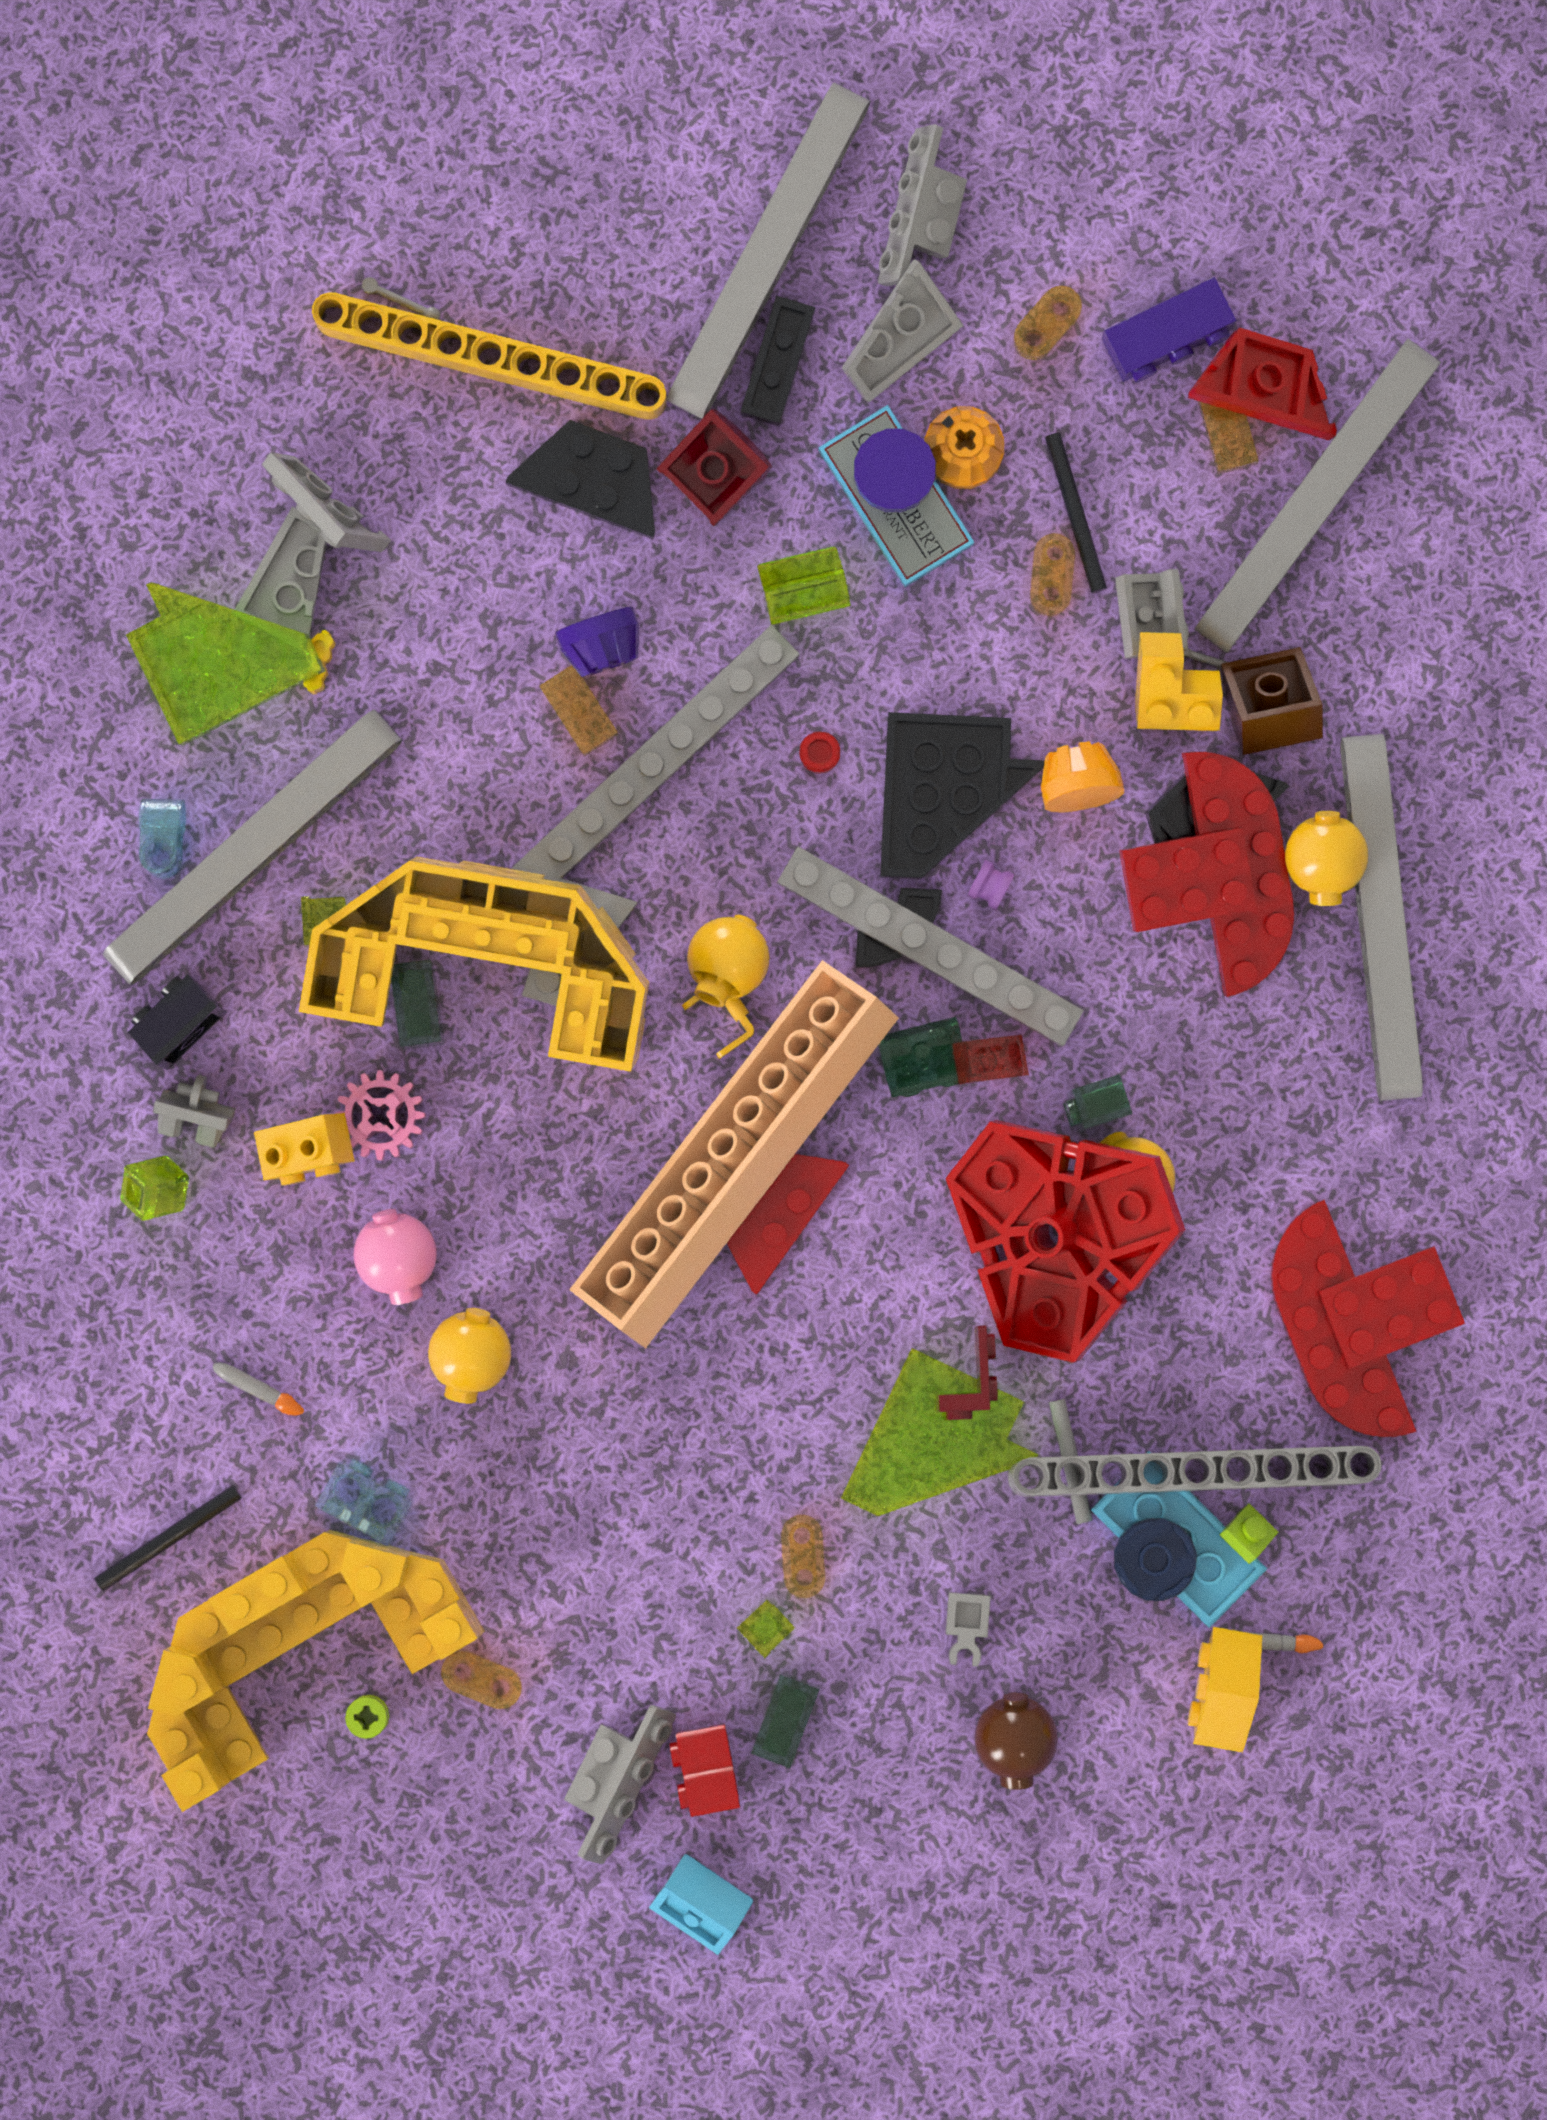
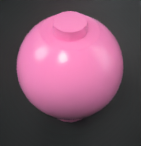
[353,1209,437,1305]

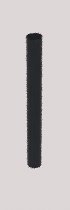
[1045,433,1107,593]
[94,1485,242,1592]

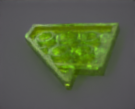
[126,582,326,746]
[840,1348,1039,1516]

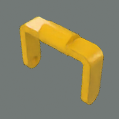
[681,996,754,1059]

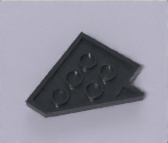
[880,712,1045,879]

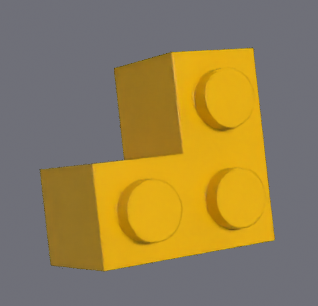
[1135,632,1223,731]
[1188,1627,1263,1753]

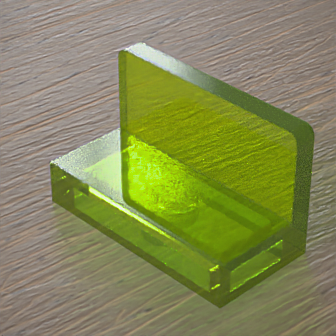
[757,546,851,625]

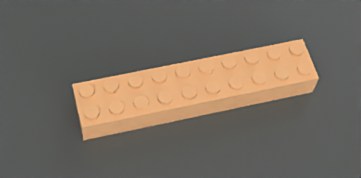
[569,960,899,1349]

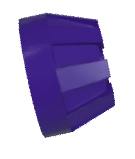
[854,428,936,513]
[555,606,639,677]

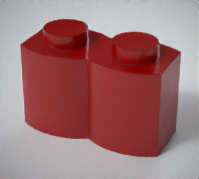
[669,1723,741,1817]

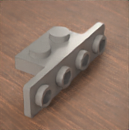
[878,124,967,286]
[564,1705,676,1864]

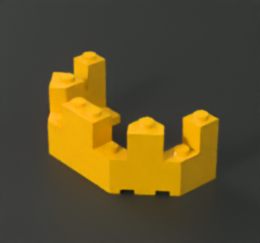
[299,856,650,1072]
[147,1530,485,1812]

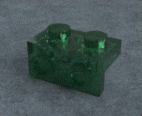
[878,1016,972,1097]

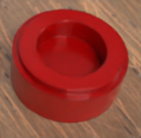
[799,731,840,774]

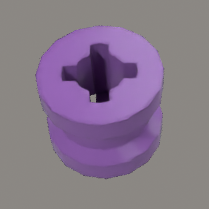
[967,859,1015,910]

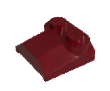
[656,409,773,526]

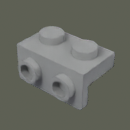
[1115,569,1189,659]

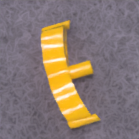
[301,630,336,695]

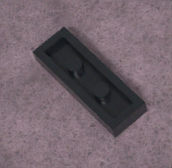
[740,295,815,427]

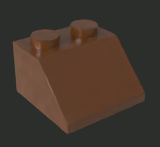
[1221,647,1323,755]

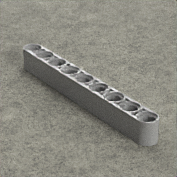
[667,82,871,419]
[1194,338,1441,653]
[103,709,402,985]
[1340,734,1423,1101]
[1008,1446,1382,1497]

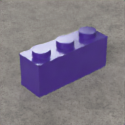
[1102,277,1237,383]

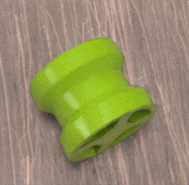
[345,1694,390,1739]

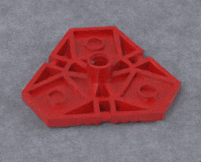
[945,1120,1186,1363]

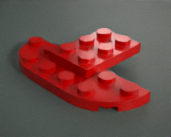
[1119,752,1294,997]
[1271,1199,1465,1437]

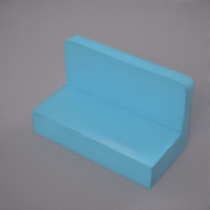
[649,1854,753,1955]

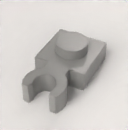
[945,1592,991,1667]

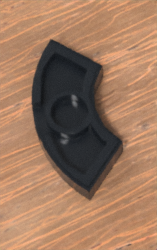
[855,887,942,968]

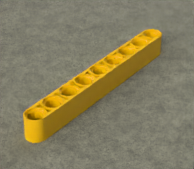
[312,292,667,420]

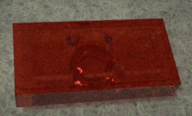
[952,1034,1029,1085]

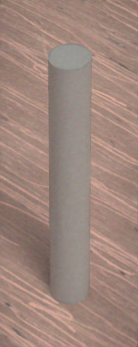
[1049,1399,1093,1524]

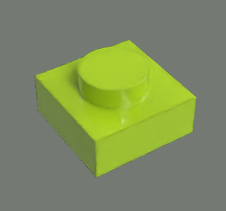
[1219,1503,1278,1564]

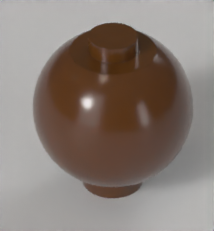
[974,1692,1058,1790]

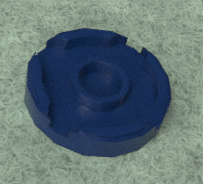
[1114,1518,1197,1601]

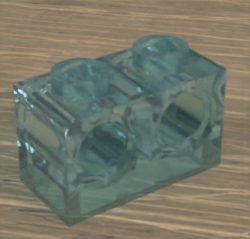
[315,1458,415,1546]

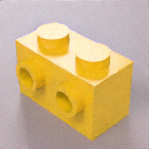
[254,1113,355,1186]

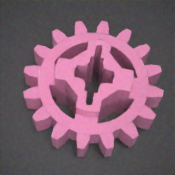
[335,1070,426,1161]

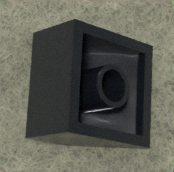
[128,974,227,1070]

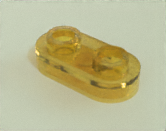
[1013,286,1082,360]
[1030,533,1075,617]
[781,1514,825,1598]
[441,1650,522,1709]

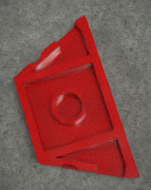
[1188,327,1337,440]
[727,1154,849,1295]

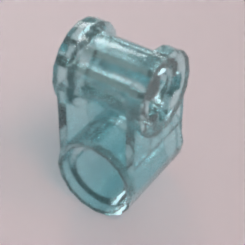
[139,799,186,879]

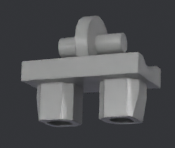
[153,1075,236,1148]

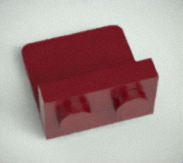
[936,1325,998,1420]

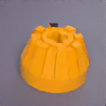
[924,406,1004,489]
[1041,741,1125,813]

